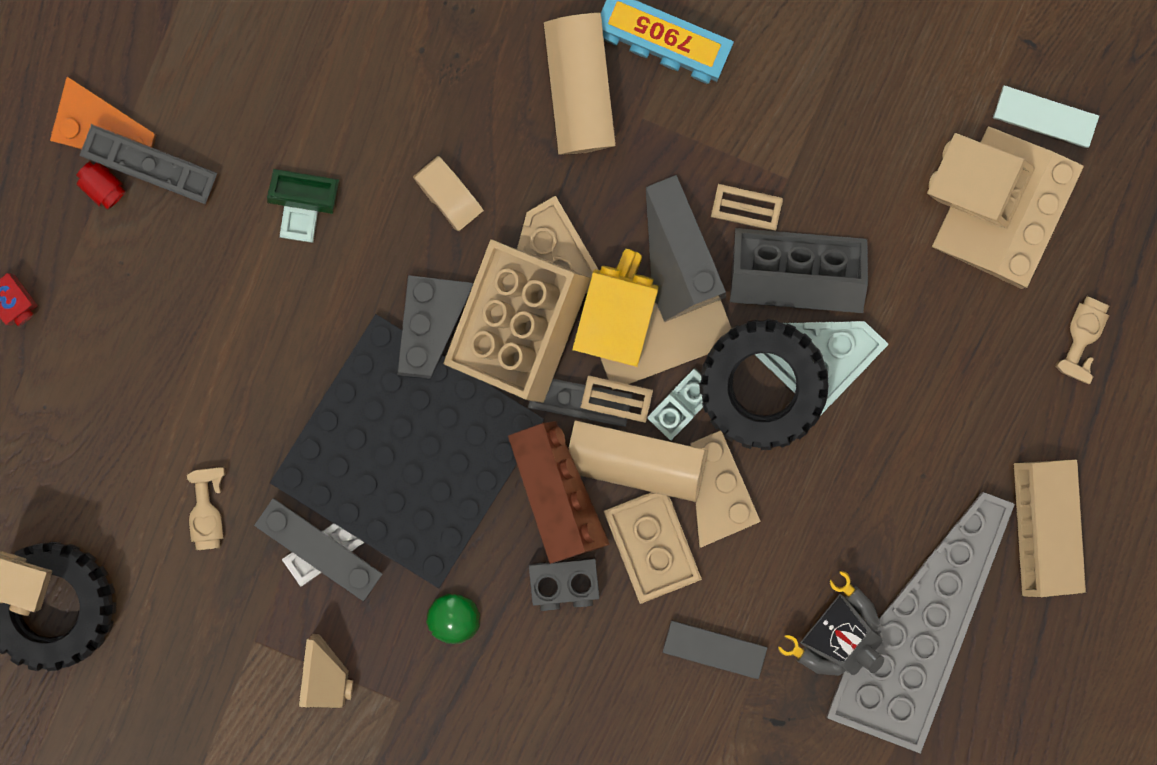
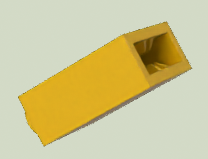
[572,266,659,367]

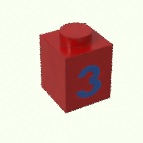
[0,273,38,327]

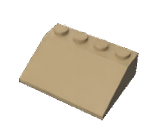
[932,126,1084,289]
[443,239,591,403]

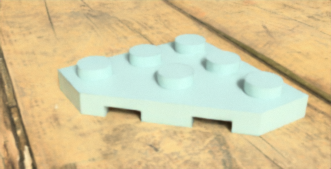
[755,321,889,416]

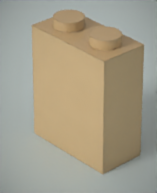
[927,133,1035,229]

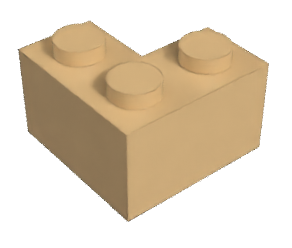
[0,551,52,616]

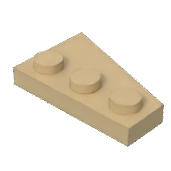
[690,430,761,548]

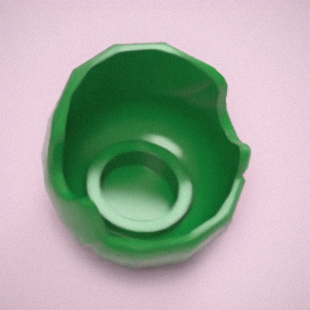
[426,594,481,644]

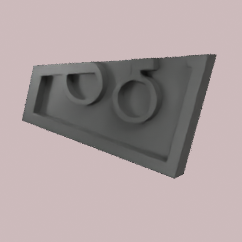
[397,275,474,379]

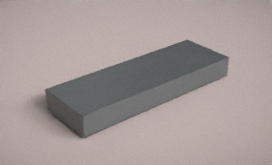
[528,379,632,427]
[662,620,768,680]

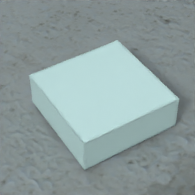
[280,206,318,243]

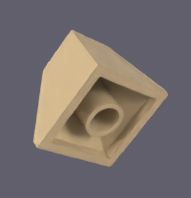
[299,634,353,708]

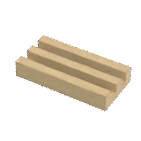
[711,184,783,231]
[581,376,653,423]

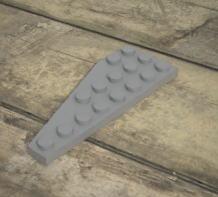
[826,492,1015,754]

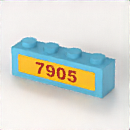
[601,0,734,84]

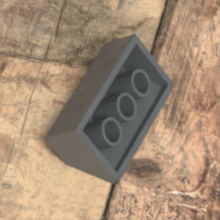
[730,228,868,313]

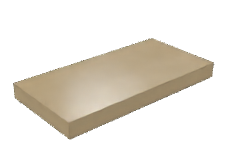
[600,300,732,390]

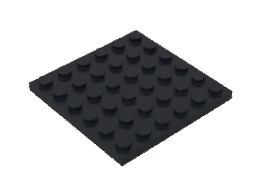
[270,314,545,589]

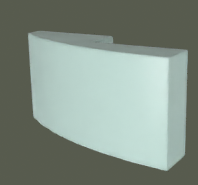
[647,368,703,440]

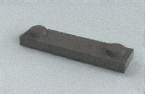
[79,124,217,204]
[254,498,383,602]

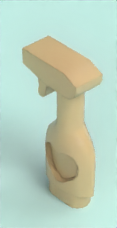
[1055,296,1109,384]
[187,467,226,550]

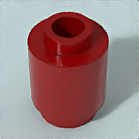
[76,161,126,210]

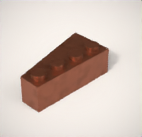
[508,421,610,564]

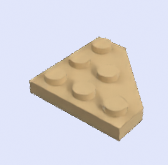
[517,196,598,294]

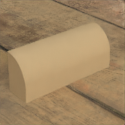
[544,13,616,155]
[569,421,708,502]
[1014,460,1086,597]

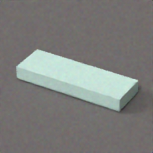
[993,85,1099,148]

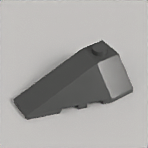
[646,175,726,322]

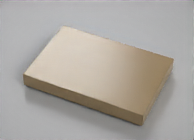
[604,492,702,604]

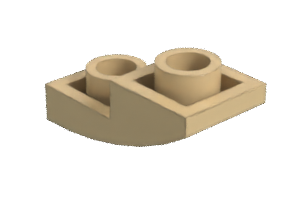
[413,156,484,231]

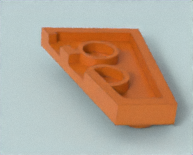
[50,77,156,149]

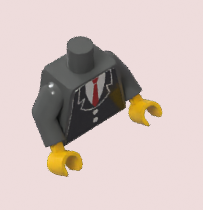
[778,571,884,676]

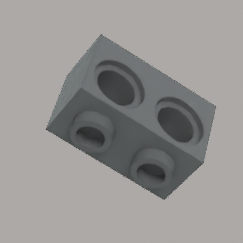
[529,557,599,611]

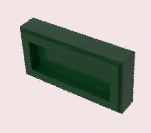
[267,169,339,214]

